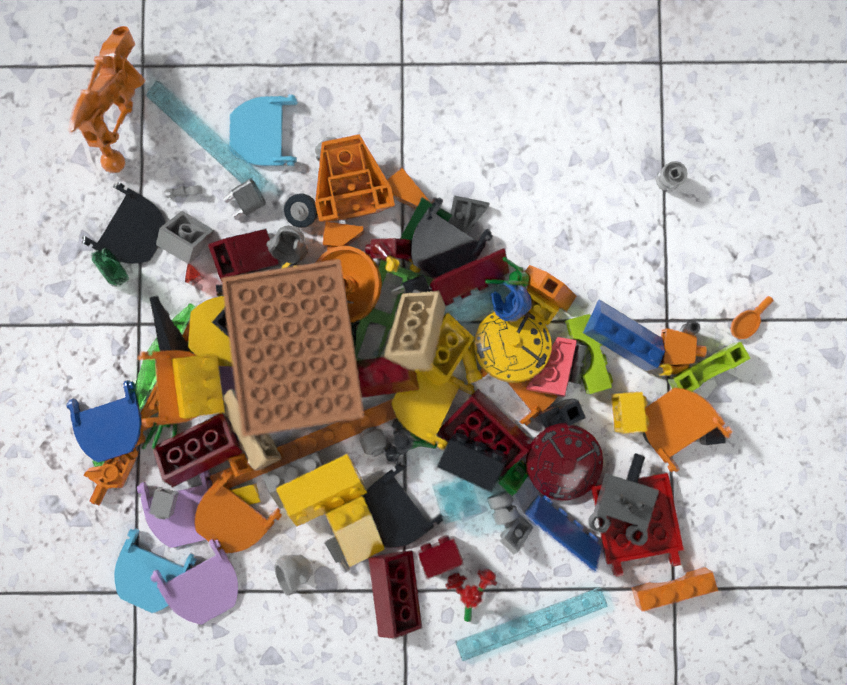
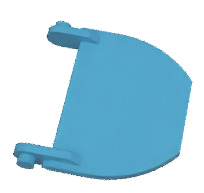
[229,95,298,166]
[114,528,197,613]

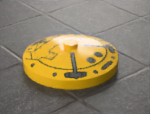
[474,311,552,383]

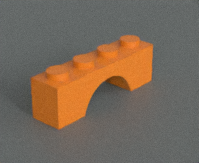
[631,567,718,612]

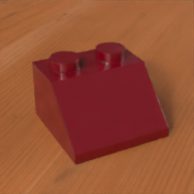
[418,535,464,580]

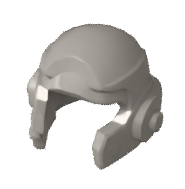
[267,225,309,263]
[275,554,313,596]

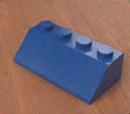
[583,300,665,371]

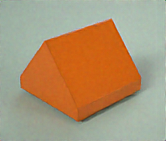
[228,453,252,478]

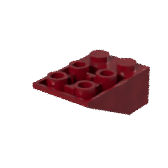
[208,229,279,281]

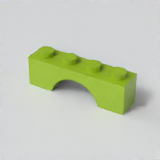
[565,314,613,394]
[667,342,751,391]

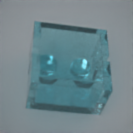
[432,476,482,524]

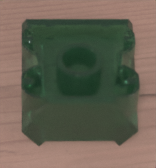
[91,248,129,287]

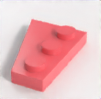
[527,337,577,397]

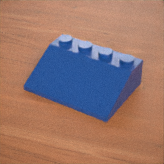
[524,495,602,573]

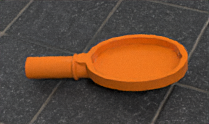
[730,296,774,339]

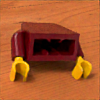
[365,238,421,273]

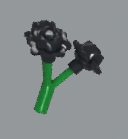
[384,418,437,465]

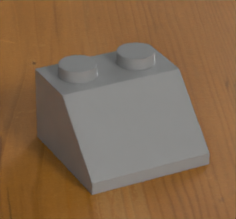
[156,211,214,264]

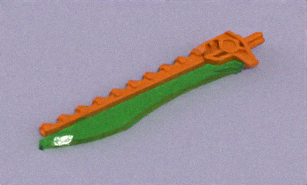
[84,303,195,506]

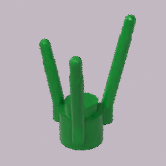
[485,257,529,287]
[142,413,178,450]

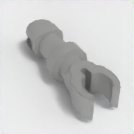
[165,185,203,198]

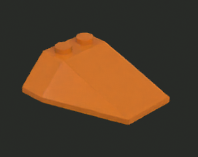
[315,134,395,222]

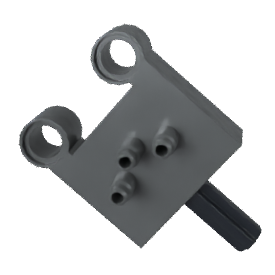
[588,453,659,545]

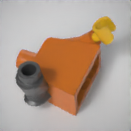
[658,320,707,376]

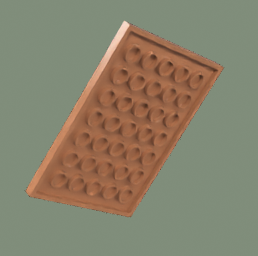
[221,259,364,437]

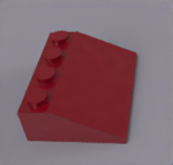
[437,389,532,476]

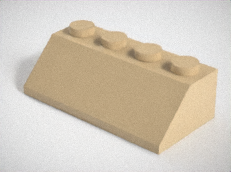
[385,292,446,370]
[223,389,282,471]

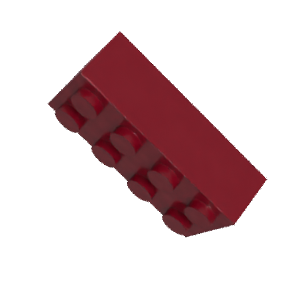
[152,413,243,487]

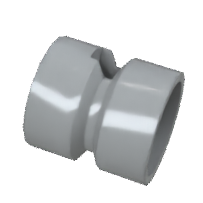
[655,161,688,192]
[487,491,520,525]

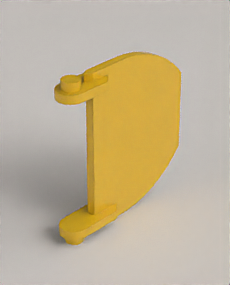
[188,296,233,367]
[391,370,475,451]

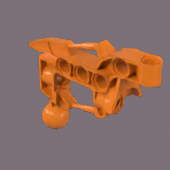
[69,26,145,174]

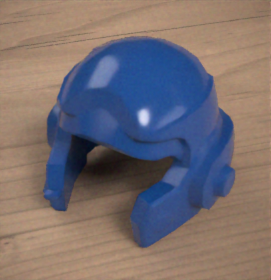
[491,283,531,322]

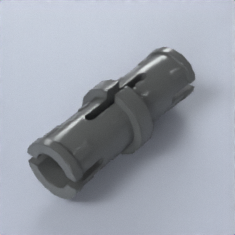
[569,344,589,384]

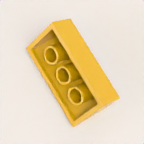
[276,454,367,527]

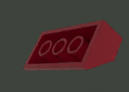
[429,248,510,307]
[356,356,420,398]
[369,550,422,639]

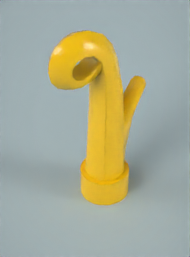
[462,341,483,384]

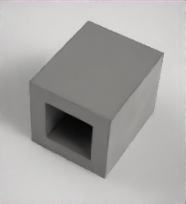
[149,487,179,520]

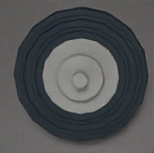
[284,193,318,228]

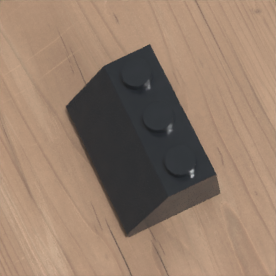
[437,432,509,492]

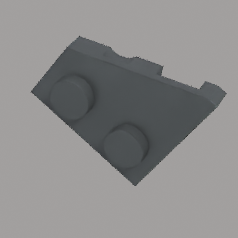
[449,195,490,234]

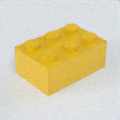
[172,354,224,419]

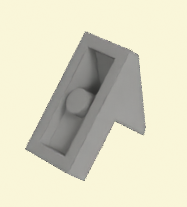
[500,514,534,555]

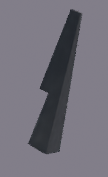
[150,295,192,353]

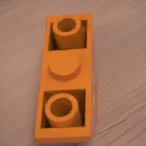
[525,265,577,312]

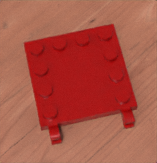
[591,472,684,577]

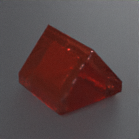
[185,264,206,285]

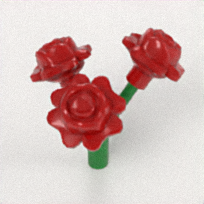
[445,568,497,622]

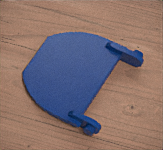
[66,380,141,462]

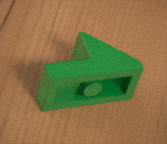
[498,459,528,496]

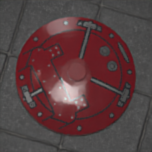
[526,423,603,501]

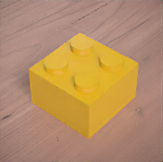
[611,392,649,433]

